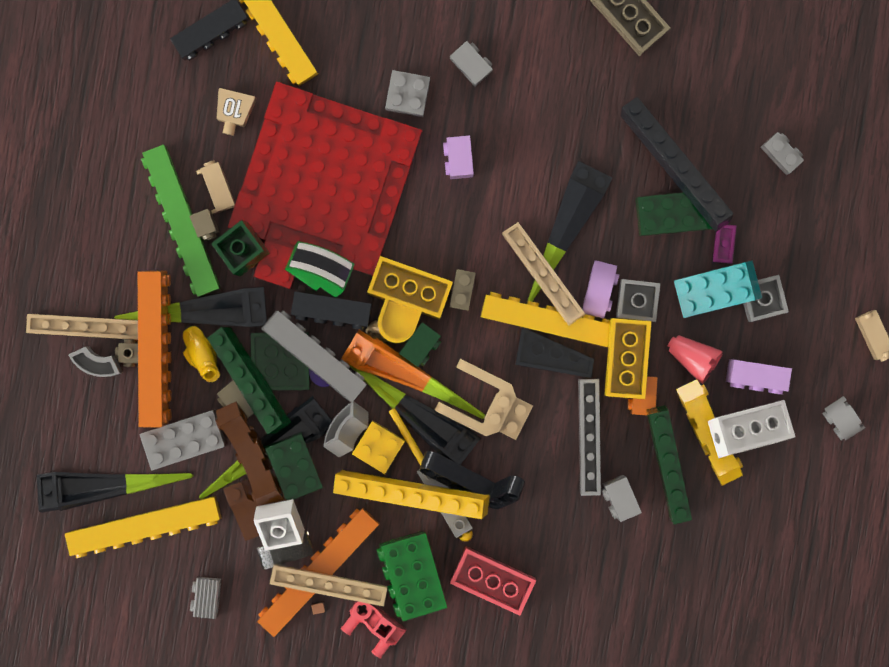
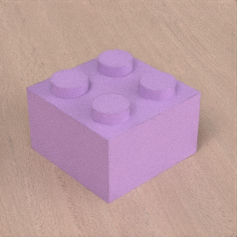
[443,136,474,179]

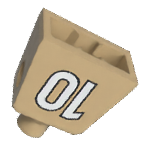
[217,88,256,136]

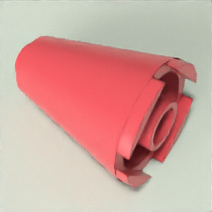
[668,335,723,384]

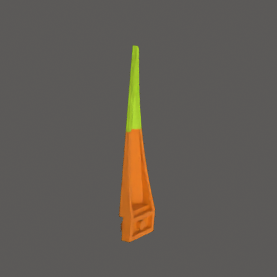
[341,329,485,419]

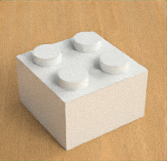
[253,499,305,551]

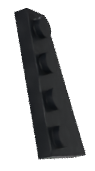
[515,327,594,378]

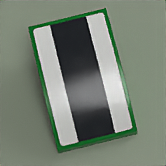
[285,241,354,298]

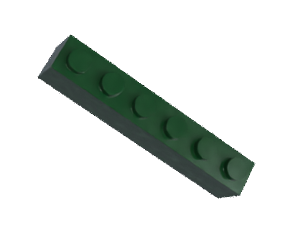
[207,327,291,434]
[646,405,692,525]

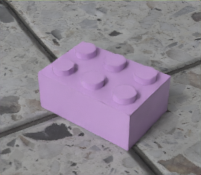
[725,359,792,395]

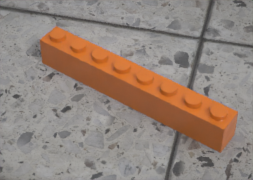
[257,508,379,637]

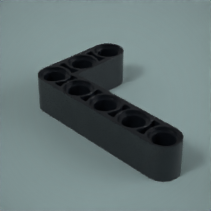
[419,451,525,509]

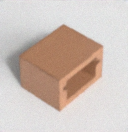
[311,602,325,615]

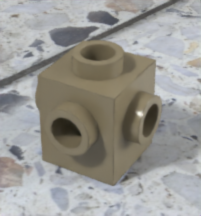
[115,339,138,367]

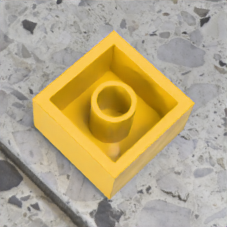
[352,421,405,474]

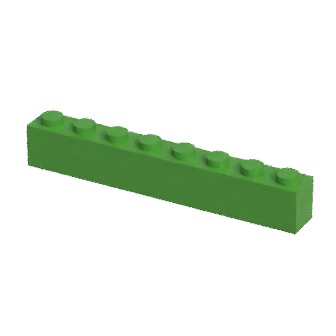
[141,145,221,297]

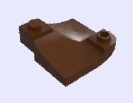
[223,469,286,541]

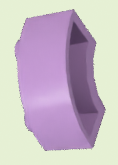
[582,260,619,318]

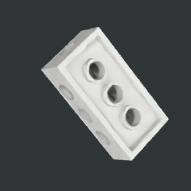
[708,400,795,458]

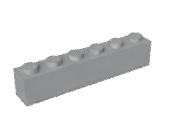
[261,310,367,402]
[578,379,601,496]

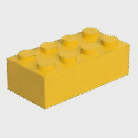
[605,318,651,399]

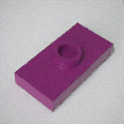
[713,225,737,264]

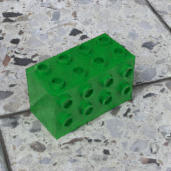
[377,531,447,621]

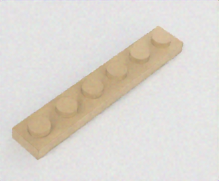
[502,222,585,326]
[26,314,138,340]
[270,564,388,606]

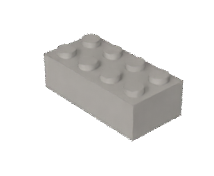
[139,410,227,471]

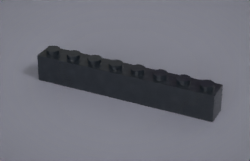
[621,97,734,232]

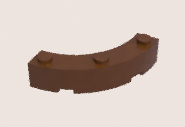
[215,401,284,505]

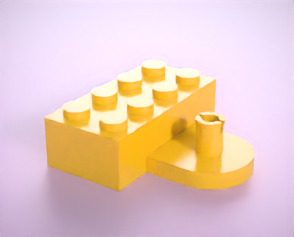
[367,256,453,343]

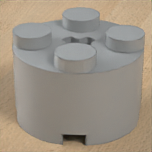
[822,396,865,441]

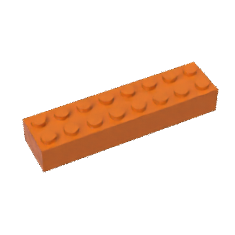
[138,271,172,427]

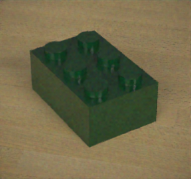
[265,432,323,501]

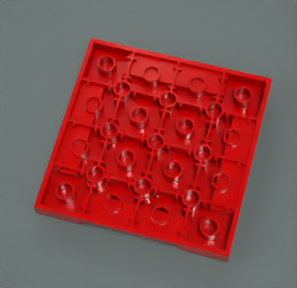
[228,81,422,276]

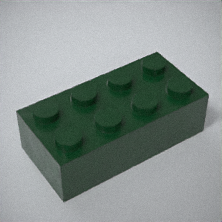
[636,193,713,237]

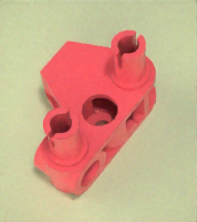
[341,601,407,659]

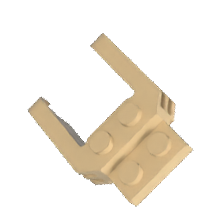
[435,359,533,440]

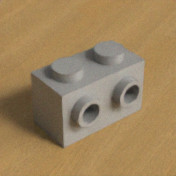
[760,132,804,175]

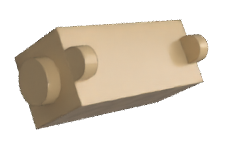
[196,160,235,214]
[855,310,889,362]

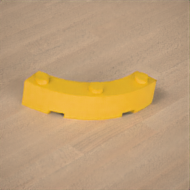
[676,379,743,486]

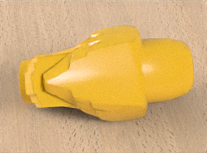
[183,326,221,382]

